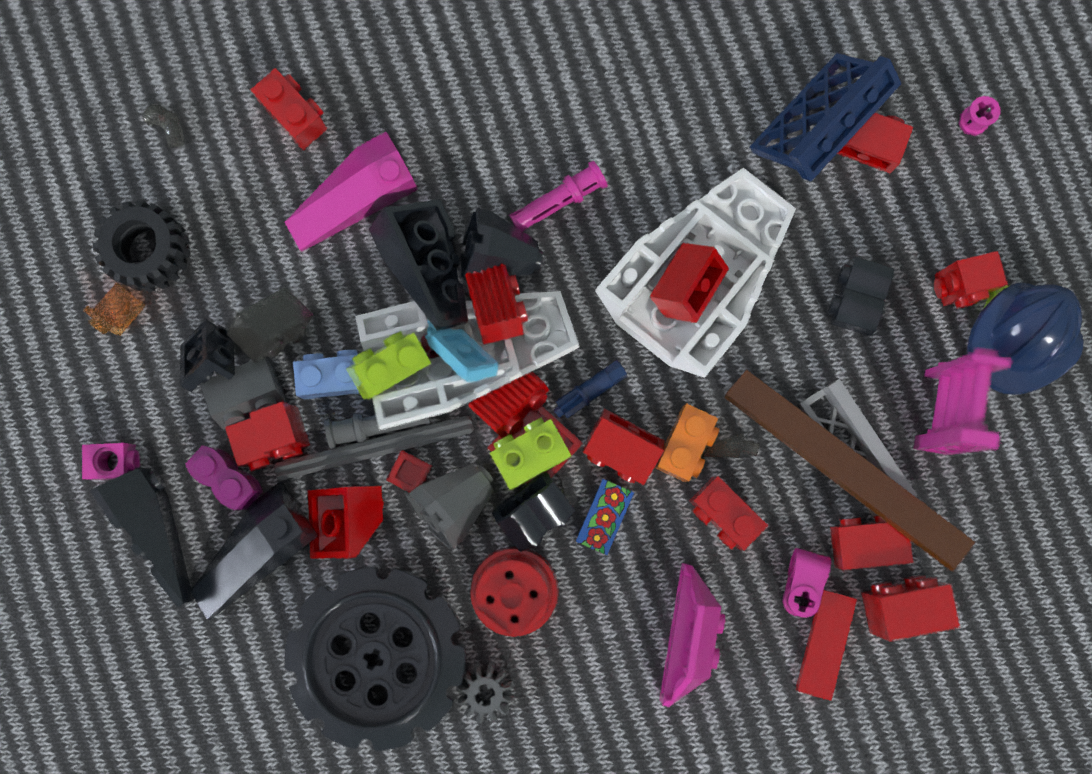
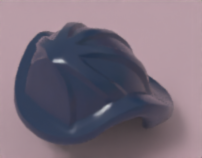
[967,282,1084,395]

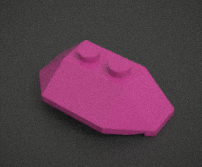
[659,563,725,707]

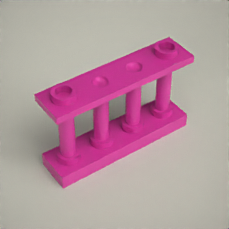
[913,349,1011,455]

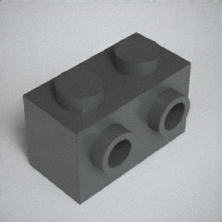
[201,356,286,430]

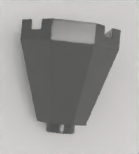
[405,464,494,549]

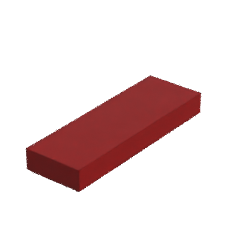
[795,590,857,701]

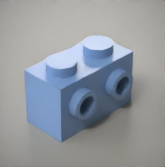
[293,350,360,400]

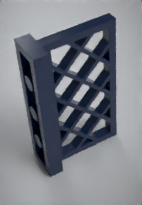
[749,53,902,182]

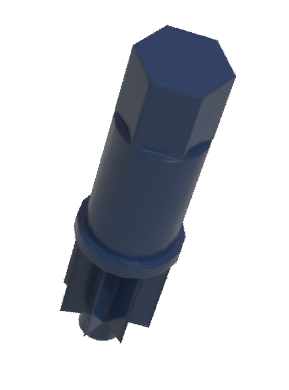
[553,360,627,419]

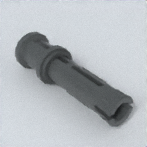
[324,413,430,449]

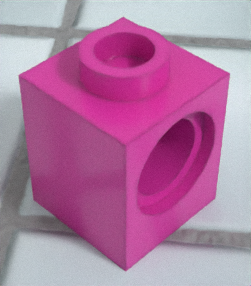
[82,443,140,480]

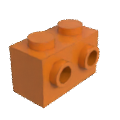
[654,404,720,482]

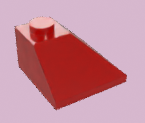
[308,486,384,559]

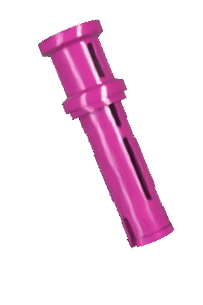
[509,161,608,231]

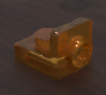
[83,282,146,336]

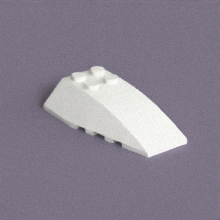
[595,168,796,378]
[355,291,579,430]

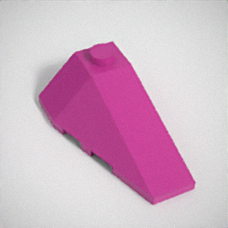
[285,132,418,252]

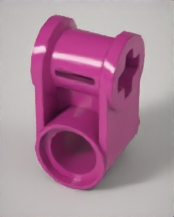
[782,548,831,618]

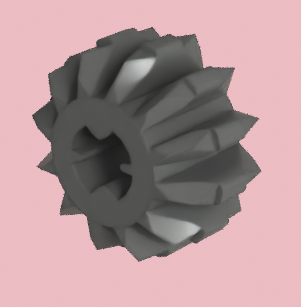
[456,662,515,723]

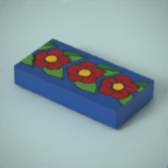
[576,479,634,555]

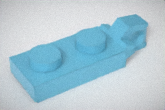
[425,320,499,382]

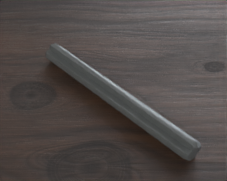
[274,415,474,481]

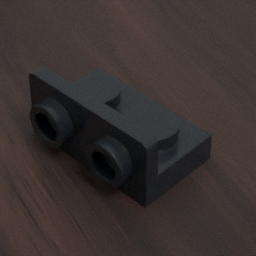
[180,319,235,392]

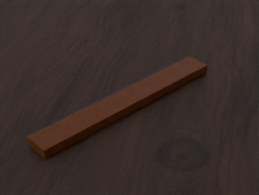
[724,370,976,572]

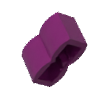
[185,446,263,510]

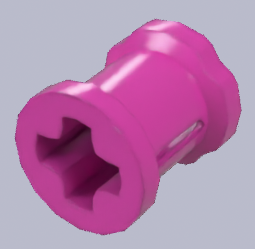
[959,96,1000,136]

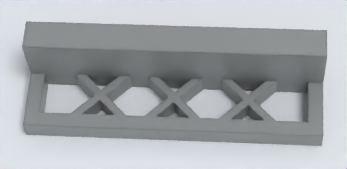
[798,379,917,518]

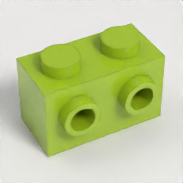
[345,331,431,399]
[490,418,571,490]

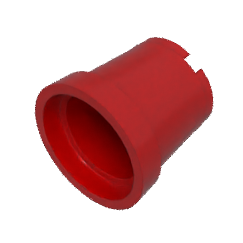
[470,546,559,637]

